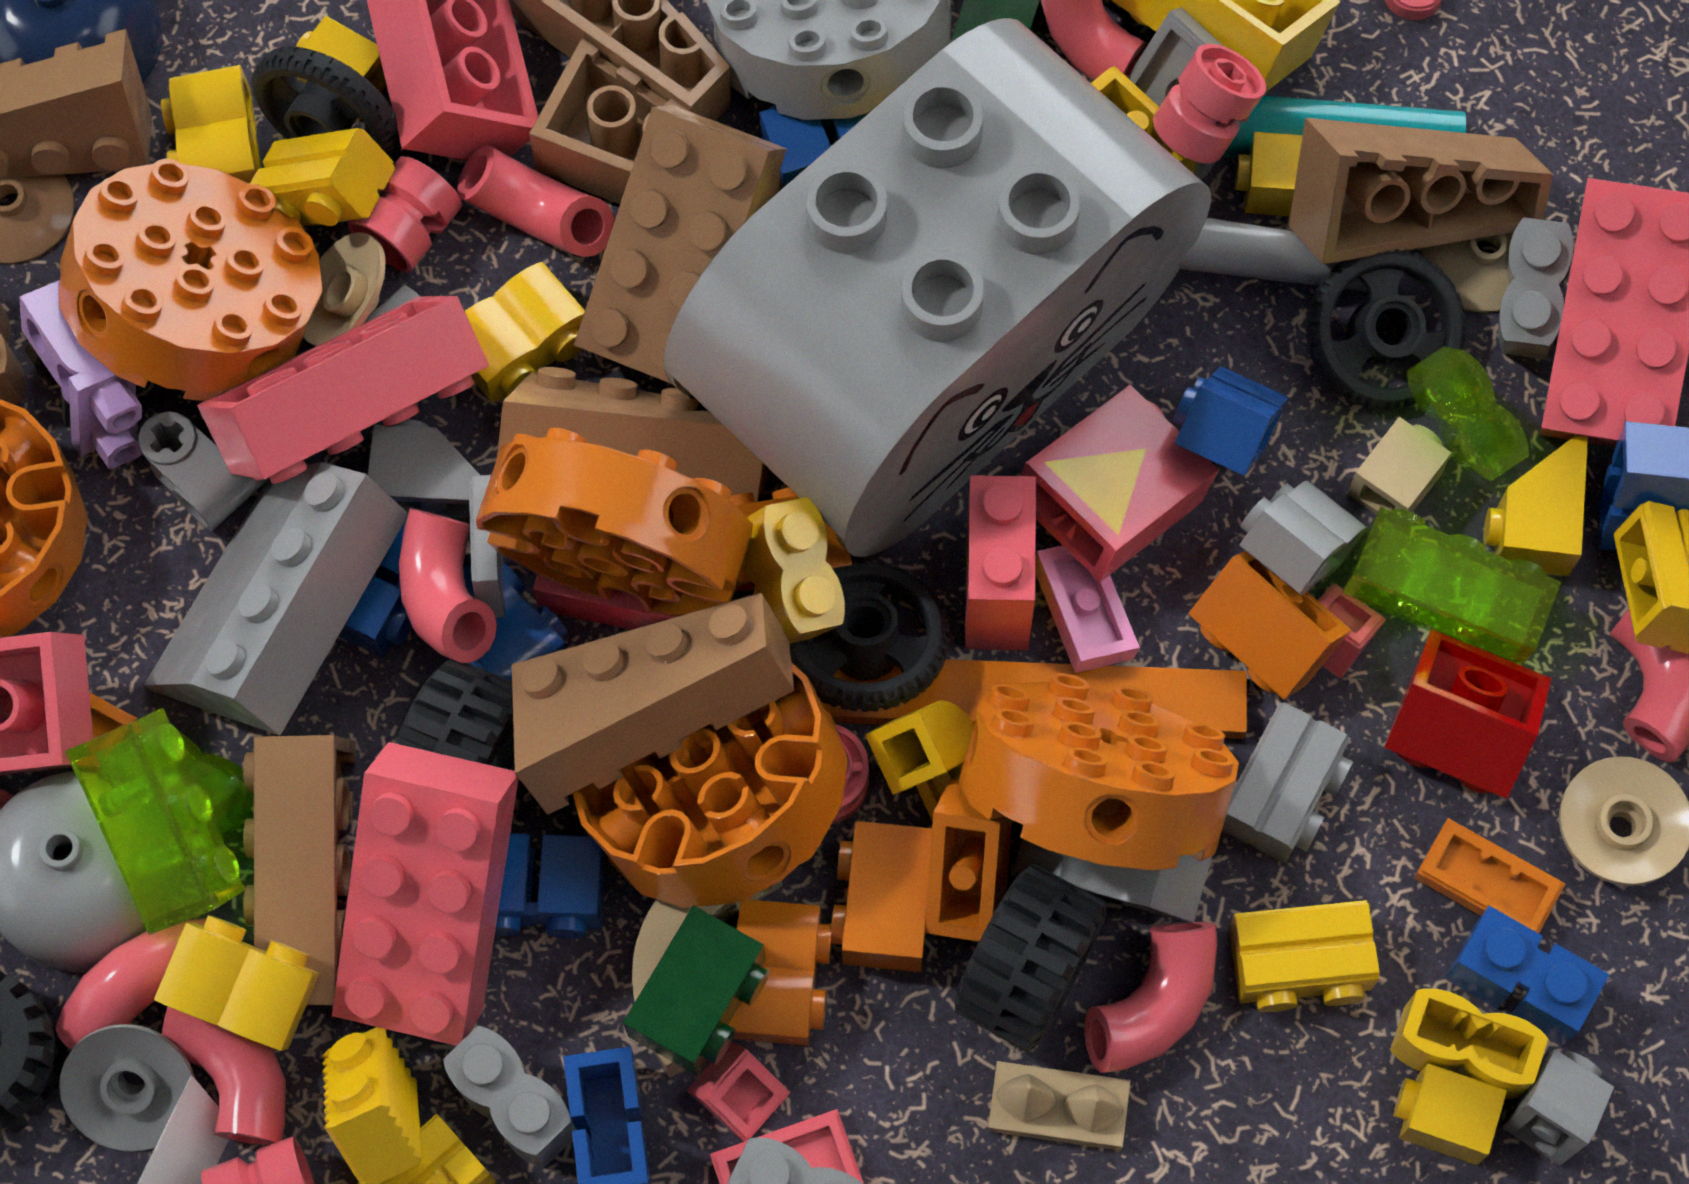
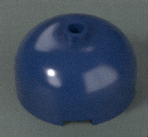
[0,0,163,83]

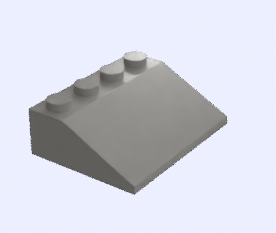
[144,462,408,736]

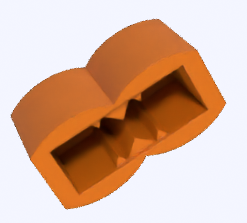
[728,899,832,1046]

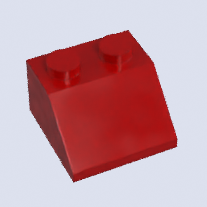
[1384,629,1552,799]

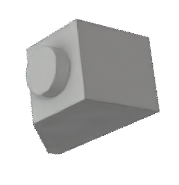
[368,419,481,521]
[1502,1049,1614,1166]

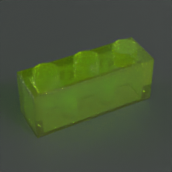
[1342,507,1561,666]
[65,708,245,935]

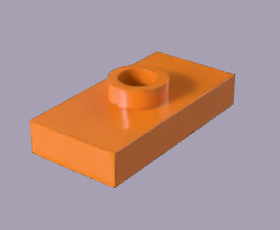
[1414,818,1566,933]

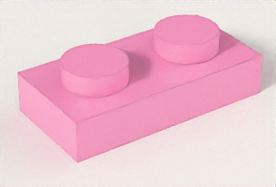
[1035,546,1140,673]

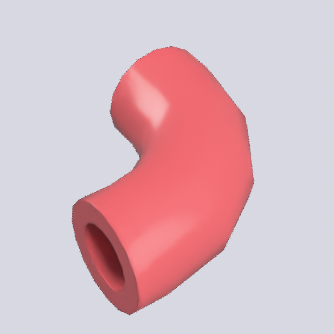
[1041,0,1146,81]
[457,145,615,257]
[398,508,497,663]
[1609,609,1689,762]
[55,918,206,1050]
[1084,922,1217,1073]
[162,1006,286,1147]

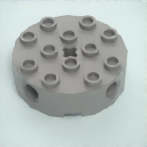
[706,0,952,120]

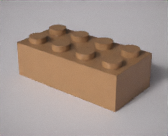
[574,105,787,384]

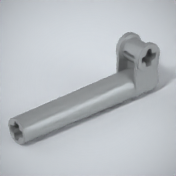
[1178,218,1368,292]
[138,285,420,531]

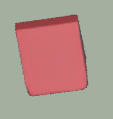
[1318,583,1386,678]
[687,1042,791,1142]

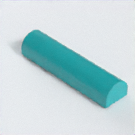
[1222,95,1466,158]

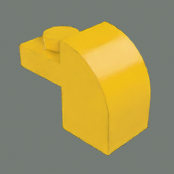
[865,700,974,822]

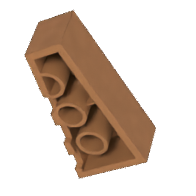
[509,0,731,121]
[0,29,152,179]
[529,38,780,204]
[1289,118,1553,265]
[497,367,769,502]
[512,593,794,815]
[243,735,356,1005]

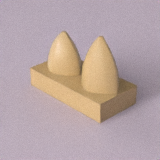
[987,1061,1131,1151]

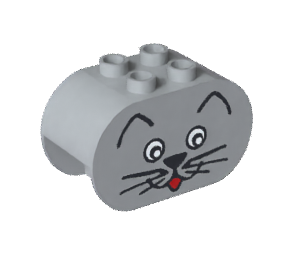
[664,18,1211,557]

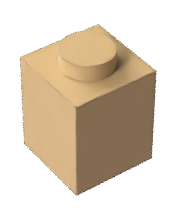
[1347,417,1452,530]

